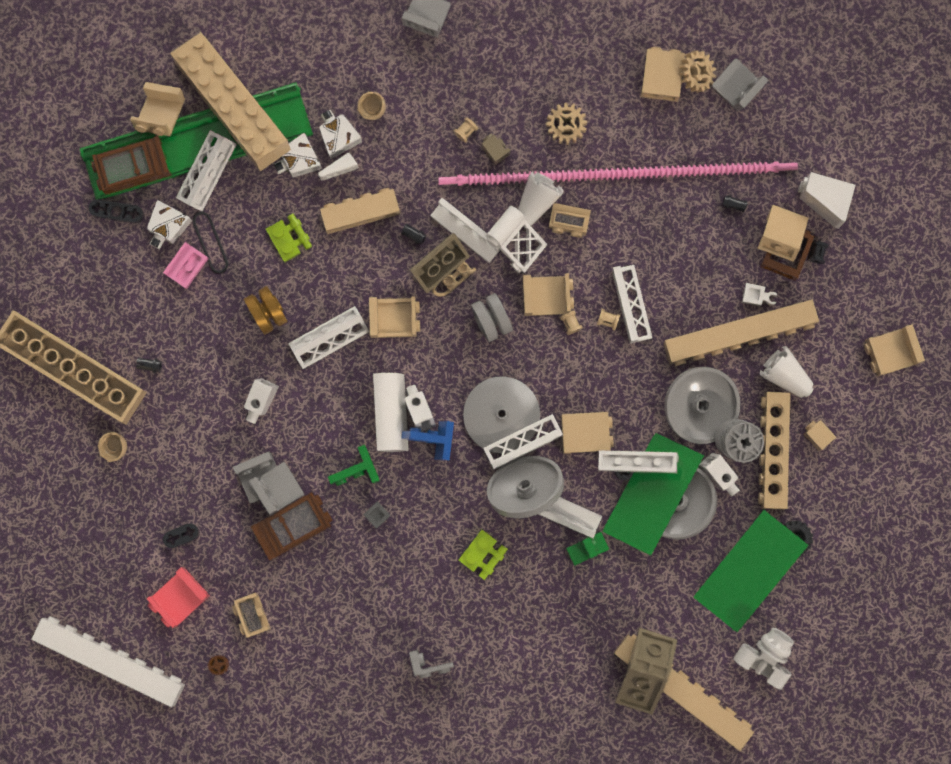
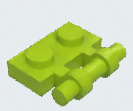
[266,214,312,263]
[459,530,508,580]

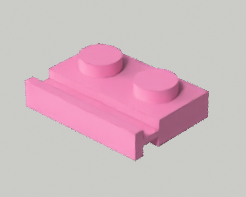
[163,242,209,289]

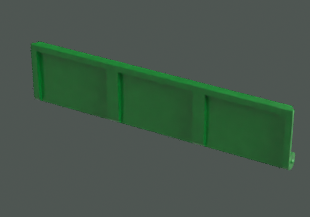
[80,82,313,200]

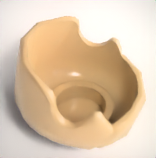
[357,92,386,120]
[98,432,127,462]

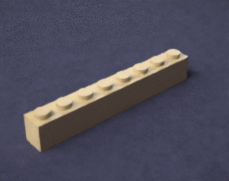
[664,299,819,366]
[614,634,754,751]

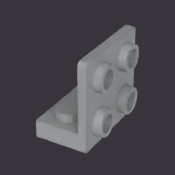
[402,0,451,38]
[711,59,769,111]
[233,452,277,503]
[249,462,304,515]
[409,650,454,679]

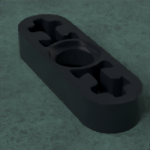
[88,199,144,224]

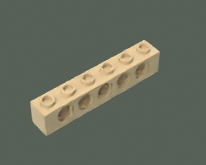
[758,392,790,510]

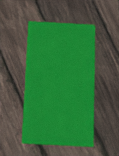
[602,433,704,556]
[693,510,808,633]

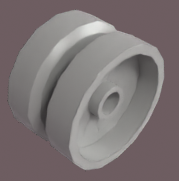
[471,293,513,342]

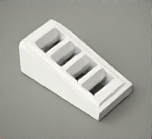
[318,153,358,181]

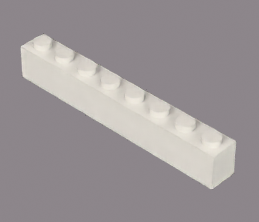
[31,616,185,707]

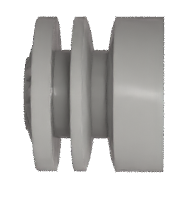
[715,418,764,463]

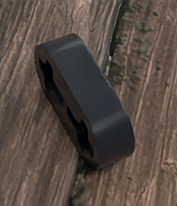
[163,523,200,548]

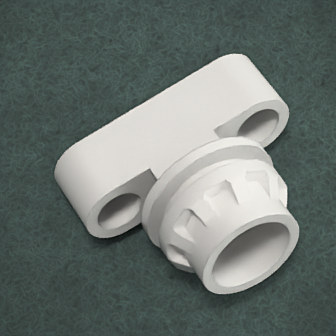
[733,628,794,689]

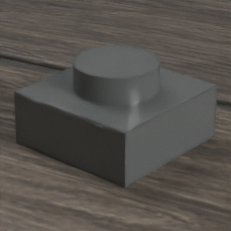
[363,501,391,529]

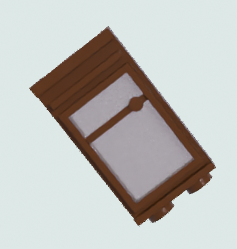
[91,136,172,195]
[251,492,333,561]

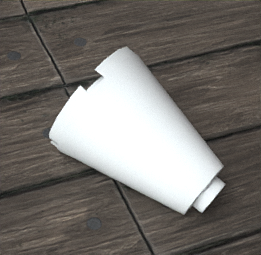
[518,172,564,226]
[760,346,813,398]

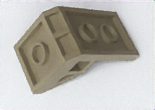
[615,628,677,715]

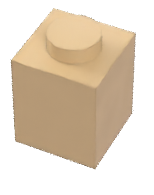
[804,420,836,451]

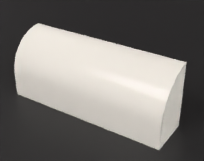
[373,373,408,452]

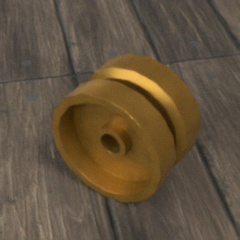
[244,286,288,335]

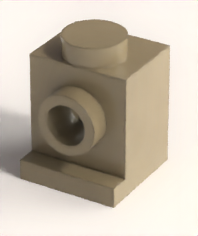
[482,134,511,165]

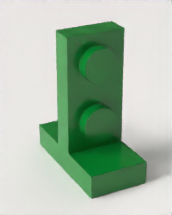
[328,444,380,487]
[566,532,609,566]

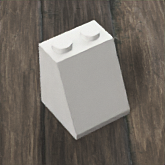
[798,172,855,229]

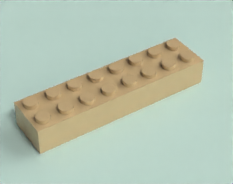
[170,32,291,171]
[0,310,147,425]

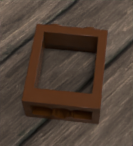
[760,230,814,281]

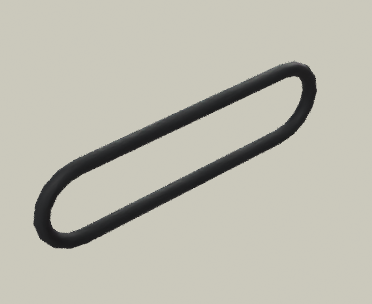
[193,212,228,273]

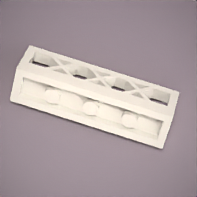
[176,130,236,211]
[430,198,500,263]
[612,265,652,344]
[288,306,369,369]
[483,414,563,470]
[598,451,679,473]
[539,498,602,538]

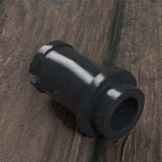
[722,194,747,212]
[401,224,427,245]
[136,357,162,374]

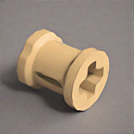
[453,117,478,143]
[597,309,620,331]
[560,311,583,335]

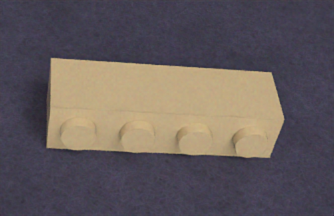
[320,188,400,234]

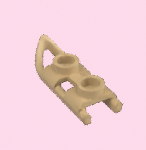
[432,261,476,297]

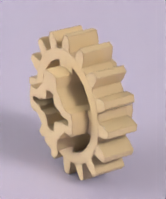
[679,50,716,93]
[546,103,587,145]

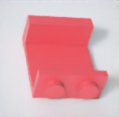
[147,567,210,628]

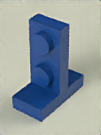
[401,421,454,461]

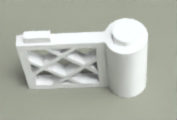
[486,206,547,273]

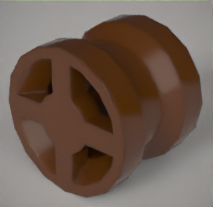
[208,655,229,675]

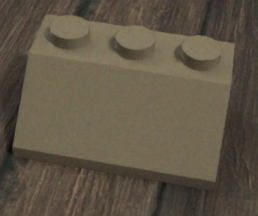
[408,233,470,293]

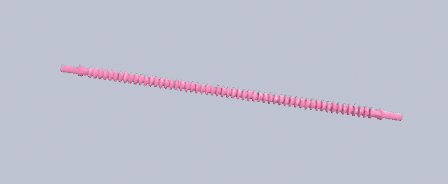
[439,162,798,186]

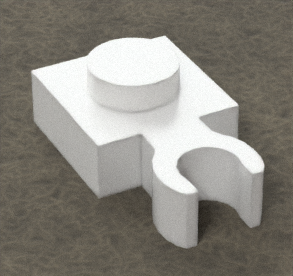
[742,283,777,306]

